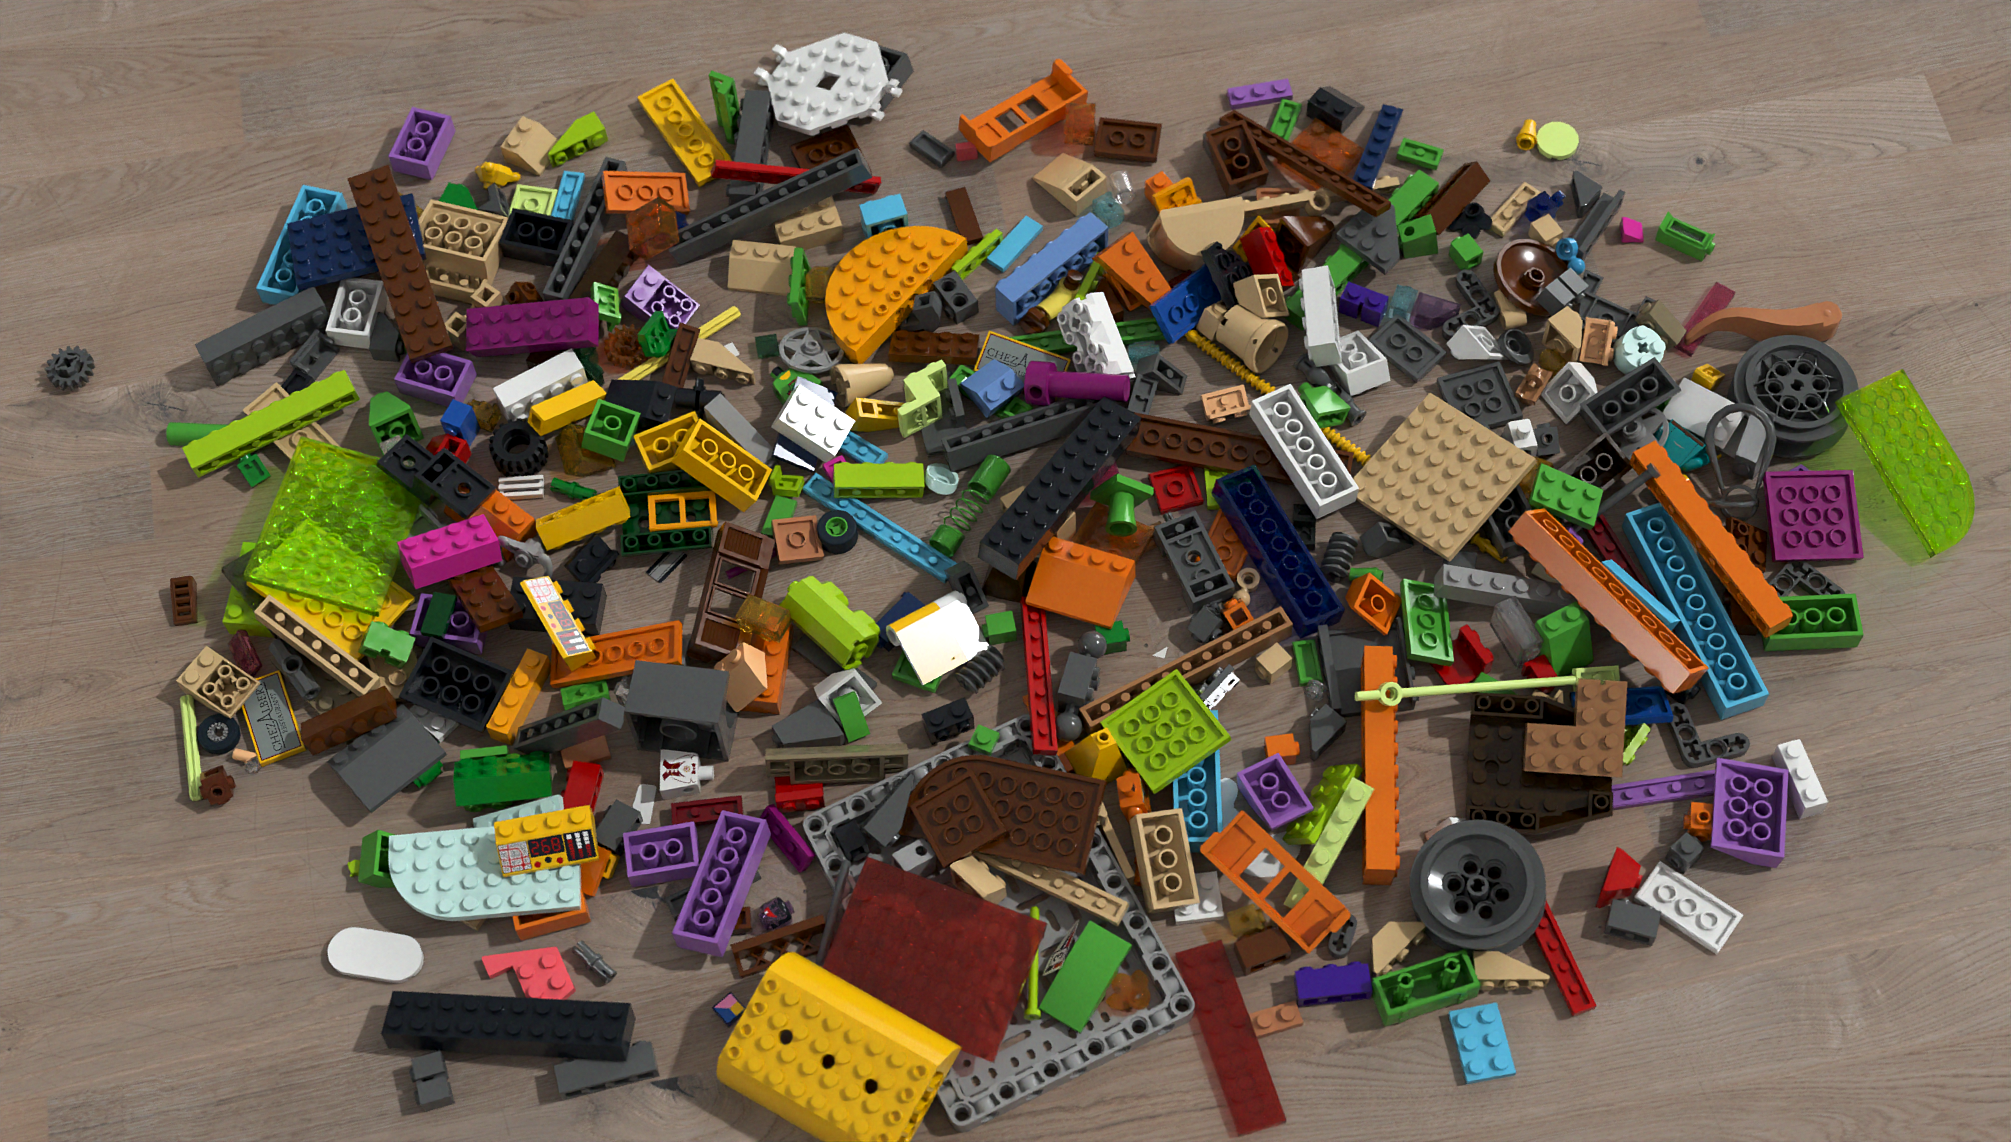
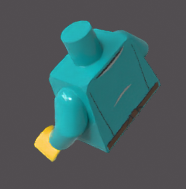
[1654,419,1722,472]

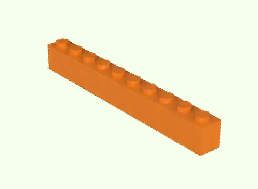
[1629,440,1793,638]

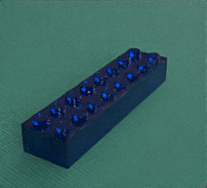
[1212,464,1345,639]

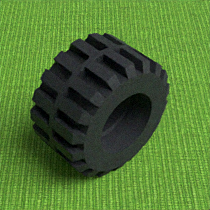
[489,418,549,477]

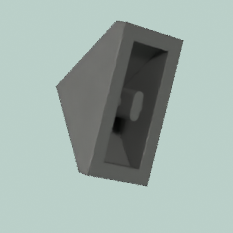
[1570,171,1602,218]

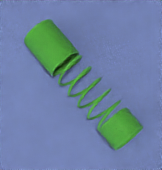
[929,455,1011,557]

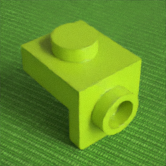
[768,465,805,497]

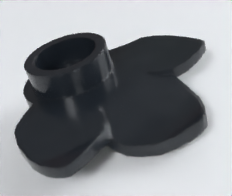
[1449,202,1492,239]

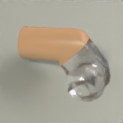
[232,748,261,775]

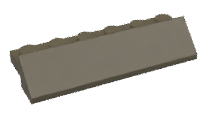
[765,743,908,784]

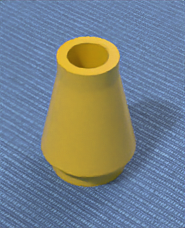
[1516,119,1537,150]

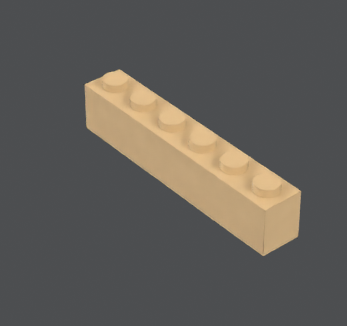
[254,594,381,697]

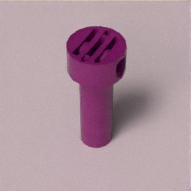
[1024,361,1130,406]

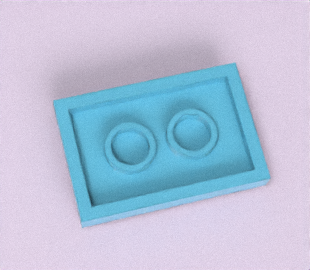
[1448,1003,1516,1085]

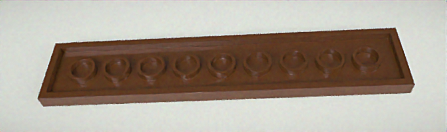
[347,165,453,363]
[1126,412,1354,486]

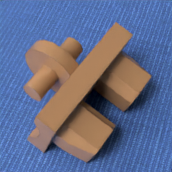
[1515,363,1553,406]

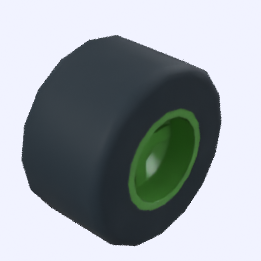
[817,510,858,554]

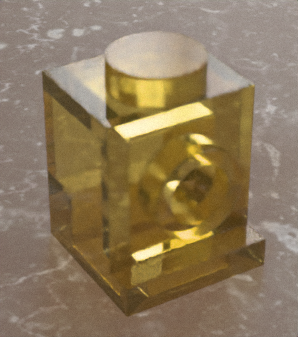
[467,399,502,433]

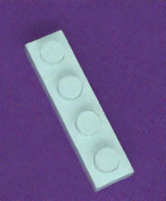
[473,794,564,828]

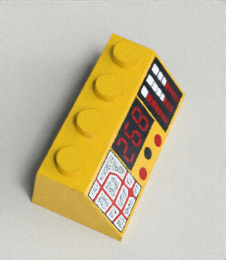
[520,576,596,671]
[494,805,599,877]

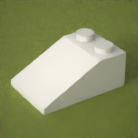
[1329,331,1390,396]
[1662,377,1744,450]

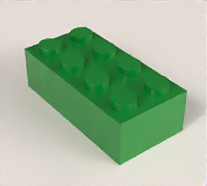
[453,751,552,807]

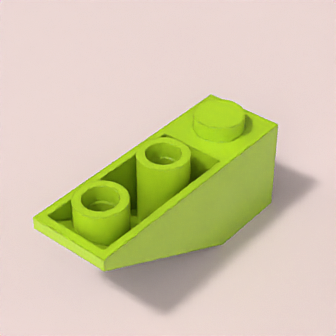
[548,111,608,168]

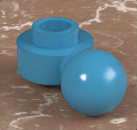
[1556,238,1585,275]

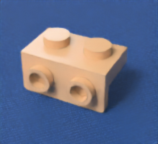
[1578,317,1618,366]
[1200,384,1251,424]

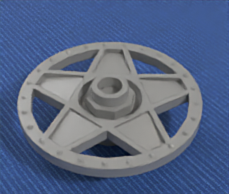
[779,327,844,373]
[1610,408,1669,460]

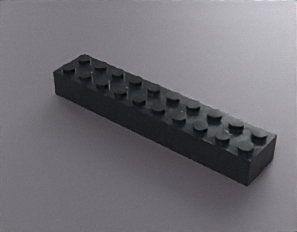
[978,396,1142,580]
[381,991,636,1061]

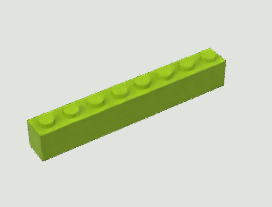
[182,369,360,478]

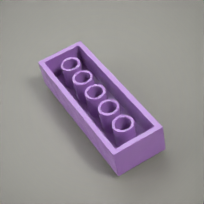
[672,810,771,957]

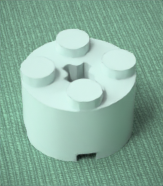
[1613,325,1666,374]

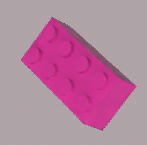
[397,514,502,589]

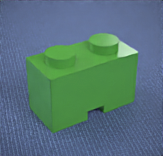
[358,621,415,669]

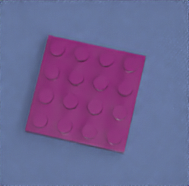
[1763,470,1864,562]

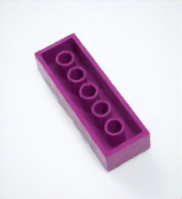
[466,297,599,357]

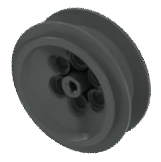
[1727,335,1859,458]
[1410,820,1546,959]

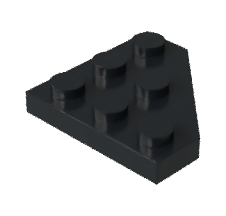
[1200,241,1254,310]

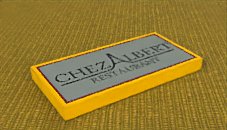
[974,331,1071,401]
[242,670,306,767]

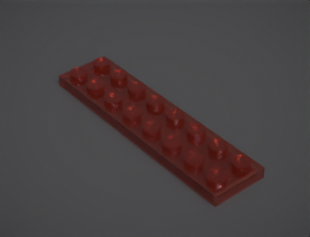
[1175,939,1286,1137]

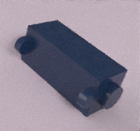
[876,592,925,652]

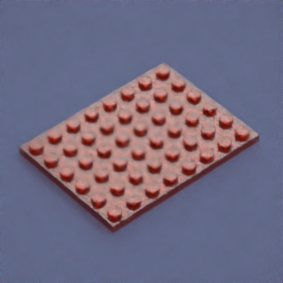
[823,857,1048,1063]

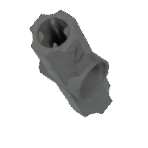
[268,638,321,701]

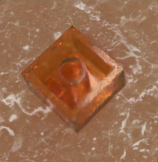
[626,197,679,260]

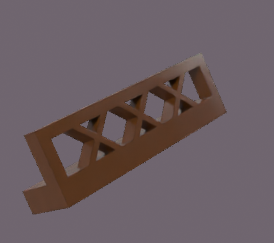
[730,914,833,979]

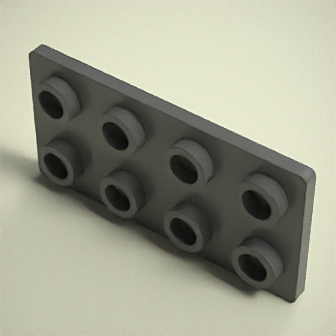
[921,371,967,455]

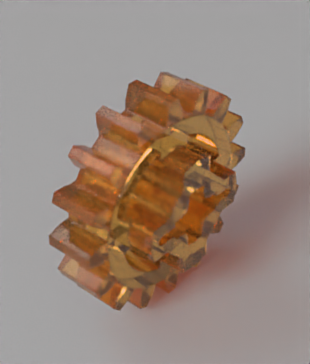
[604,324,648,369]

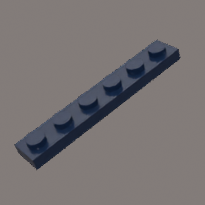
[1353,104,1403,190]

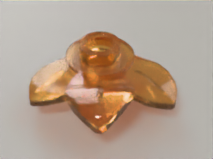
[1105,969,1151,1011]

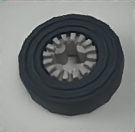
[197,713,241,755]

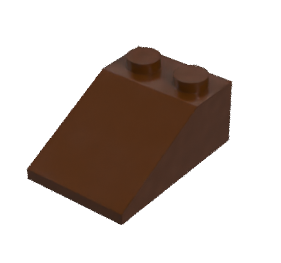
[1205,120,1269,197]

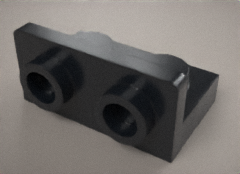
[564,534,619,583]

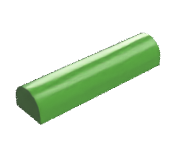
[166,422,228,446]

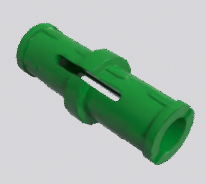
[550,477,597,500]

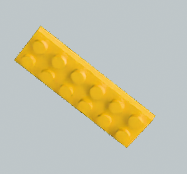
[637,78,732,187]

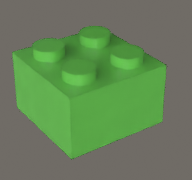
[581,399,641,462]

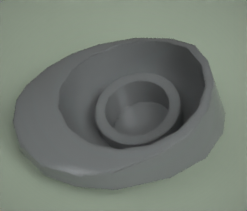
[1498,329,1534,365]

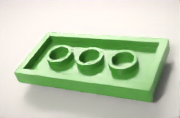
[1400,578,1454,666]

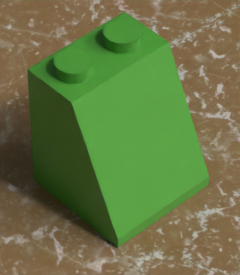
[1529,601,1594,677]

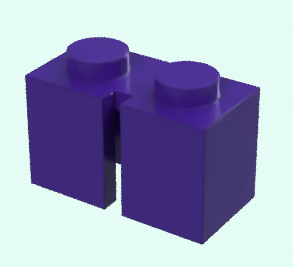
[1338,281,1389,327]

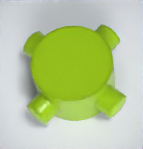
[347,860,360,878]

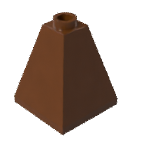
[1275,216,1335,274]

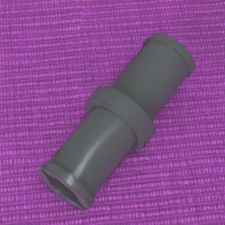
[572,940,617,984]

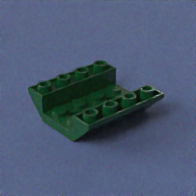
[618,470,714,557]

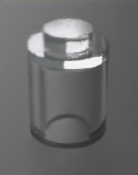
[1108,170,1136,204]

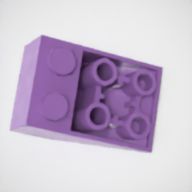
[620,265,700,329]

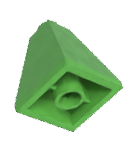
[369,391,424,456]

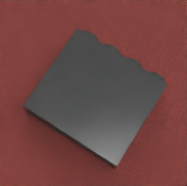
[1316,617,1419,717]

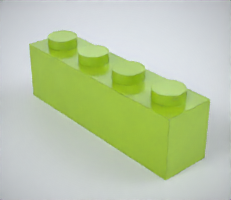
[833,462,925,498]

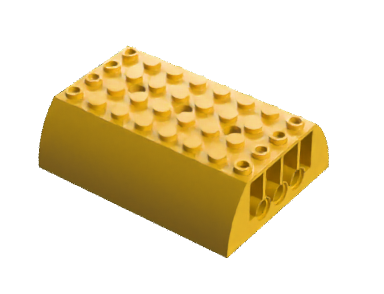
[717,952,962,1142]

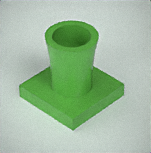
[1090,474,1154,537]

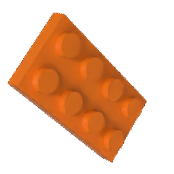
[601,171,690,215]

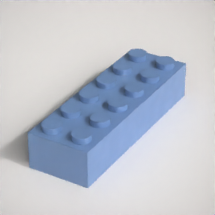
[995,212,1108,326]

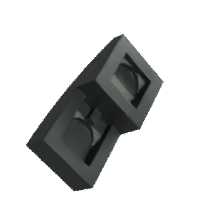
[1292,504,1316,550]

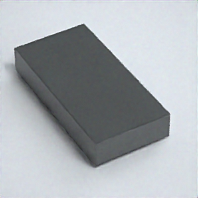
[909,130,955,169]

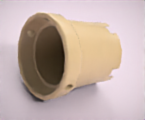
[1216,305,1288,373]

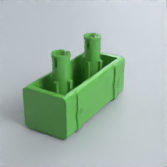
[1371,949,1480,1027]

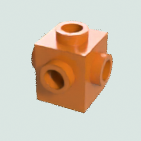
[1683,802,1713,841]

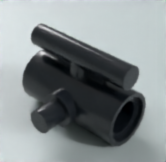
[675,377,725,420]

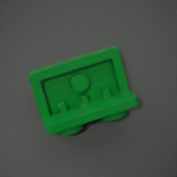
[637,311,677,358]

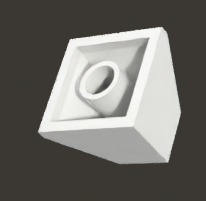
[1446,325,1509,360]
[1541,362,1598,425]
[814,668,882,728]

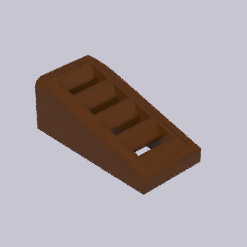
[170,576,198,626]

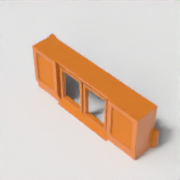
[958,59,1088,162]
[1200,810,1351,954]

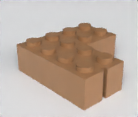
[1523,678,1627,778]

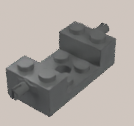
[1153,510,1235,617]

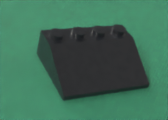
[399,637,514,733]

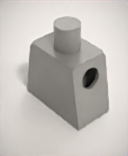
[891,838,937,892]

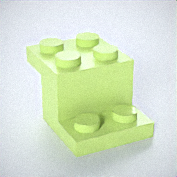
[897,359,948,438]

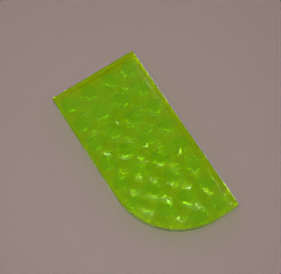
[1835,369,1975,558]

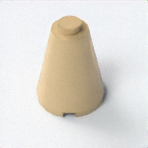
[830,363,894,407]

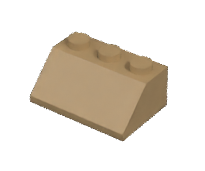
[728,240,796,296]

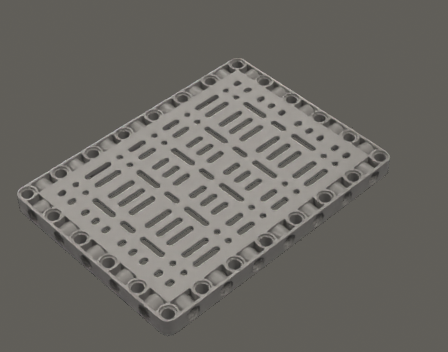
[803,714,1195,1133]

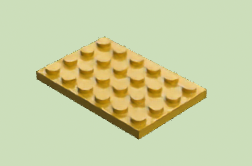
[247,519,415,662]

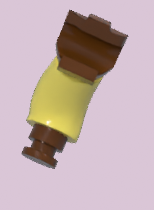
[1018,269,1083,334]

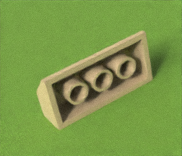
[1129,808,1200,914]

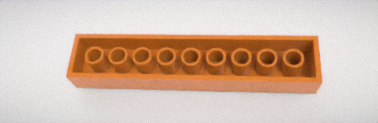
[1508,508,1709,694]
[1361,646,1400,885]

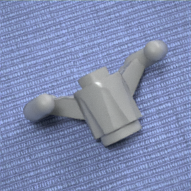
[497,536,553,579]

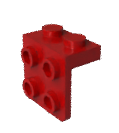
[1430,624,1494,685]
[775,776,825,813]

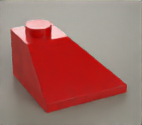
[1595,847,1643,908]

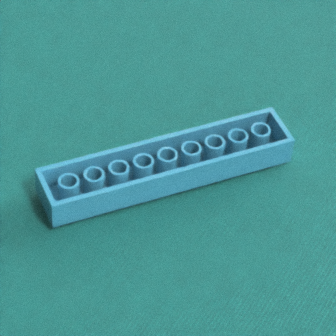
[1622,502,1769,720]

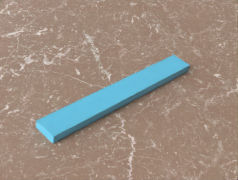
[802,473,958,584]

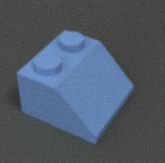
[960,359,1024,418]

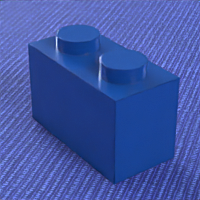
[440,399,480,448]

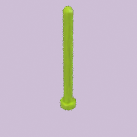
[1024,906,1041,1020]

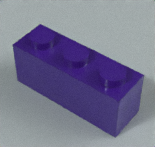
[1293,961,1372,1007]

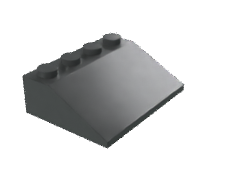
[327,704,447,813]

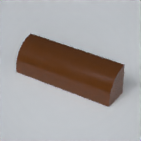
[1413,161,1490,235]

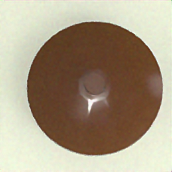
[1493,239,1568,316]

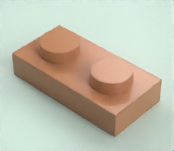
[1248,1000,1303,1039]

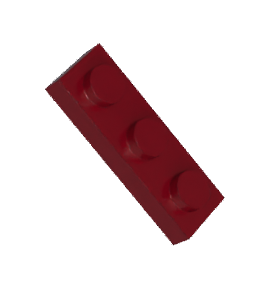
[671,795,744,826]

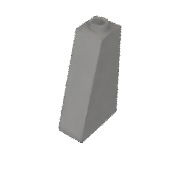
[704,394,779,472]

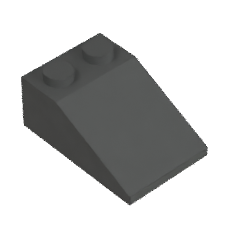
[859,773,914,847]

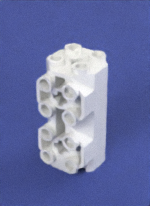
[1057,292,1136,382]

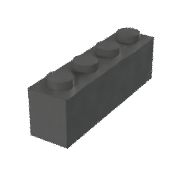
[554,1041,660,1101]

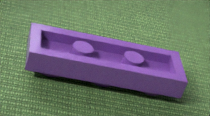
[1227,79,1293,110]

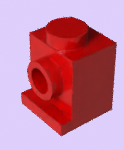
[1521,655,1558,694]

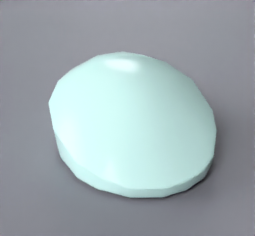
[924,463,959,495]

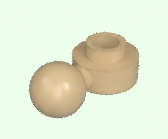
[1233,568,1260,607]

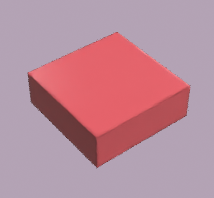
[956,142,978,162]

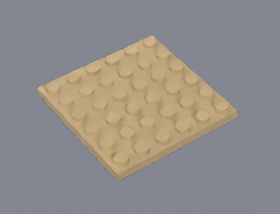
[1353,393,1536,562]

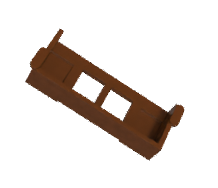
[687,521,775,663]

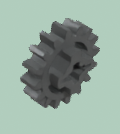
[45,346,95,391]

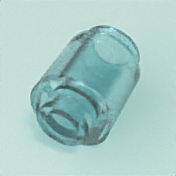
[1128,340,1160,364]

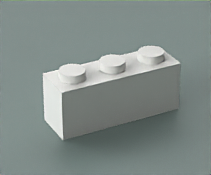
[1772,739,1828,819]

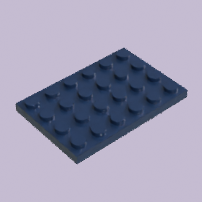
[287,193,426,290]

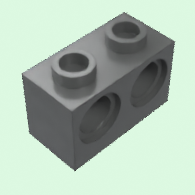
[933,271,979,324]

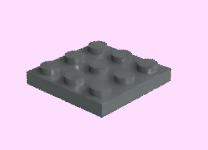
[1436,361,1523,429]

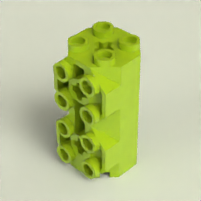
[779,576,880,670]

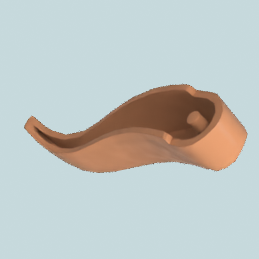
[1683,301,1842,346]

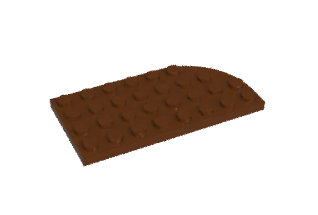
[899,755,1107,875]

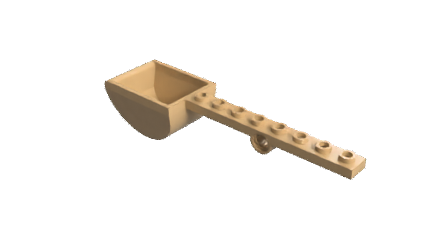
[1147,176,1400,271]

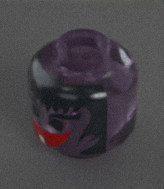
[757,897,795,931]

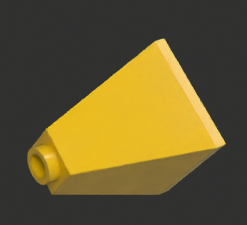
[1065,728,1127,784]

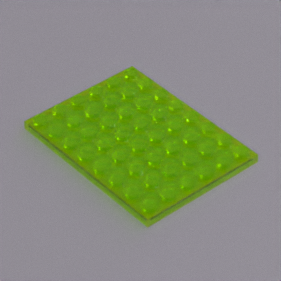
[243,436,422,617]

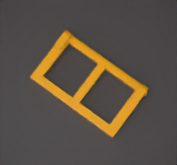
[648,491,718,532]

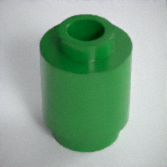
[413,761,443,788]

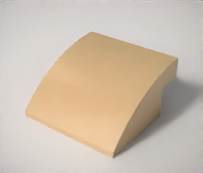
[419,200,509,304]

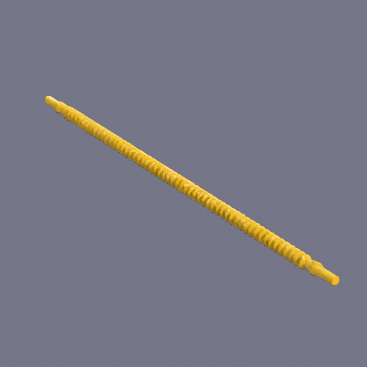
[1184,329,1508,564]

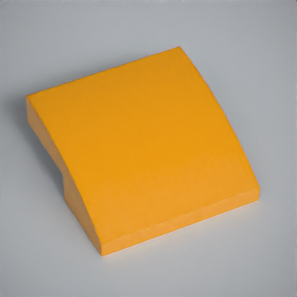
[1151,177,1202,214]

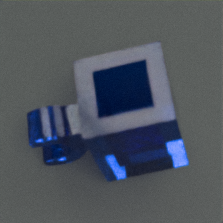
[1525,190,1565,222]

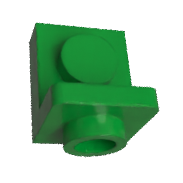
[237,453,271,488]

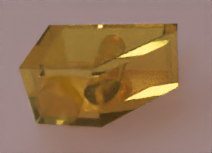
[806,266,836,304]

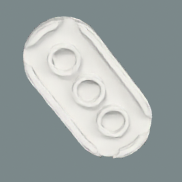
[328,927,424,983]

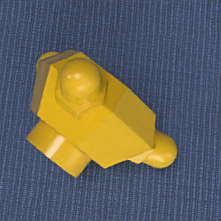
[475,162,521,190]

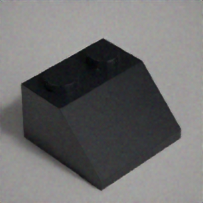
[1306,86,1365,136]

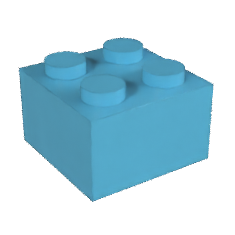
[859,194,909,239]

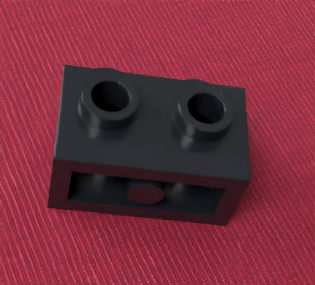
[922,697,975,745]

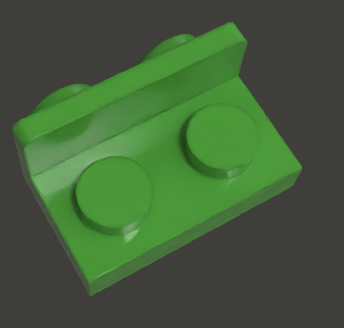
[591,282,622,332]
[560,679,611,710]

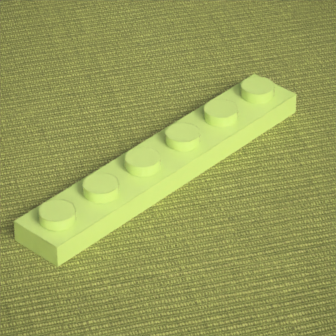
[1284,777,1375,908]

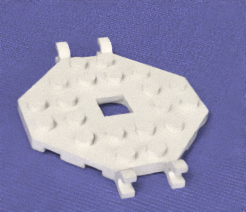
[754,33,903,136]

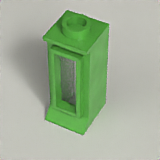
[1655,211,1716,261]

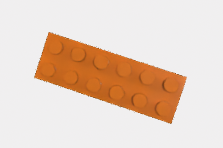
[550,620,682,689]

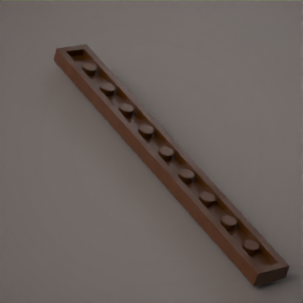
[1219,110,1391,218]

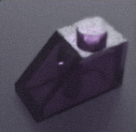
[1410,292,1461,330]

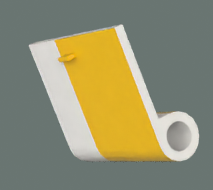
[886,590,988,685]

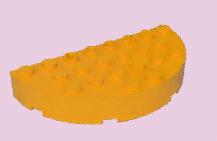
[825,226,968,364]

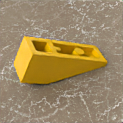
[845,397,904,432]

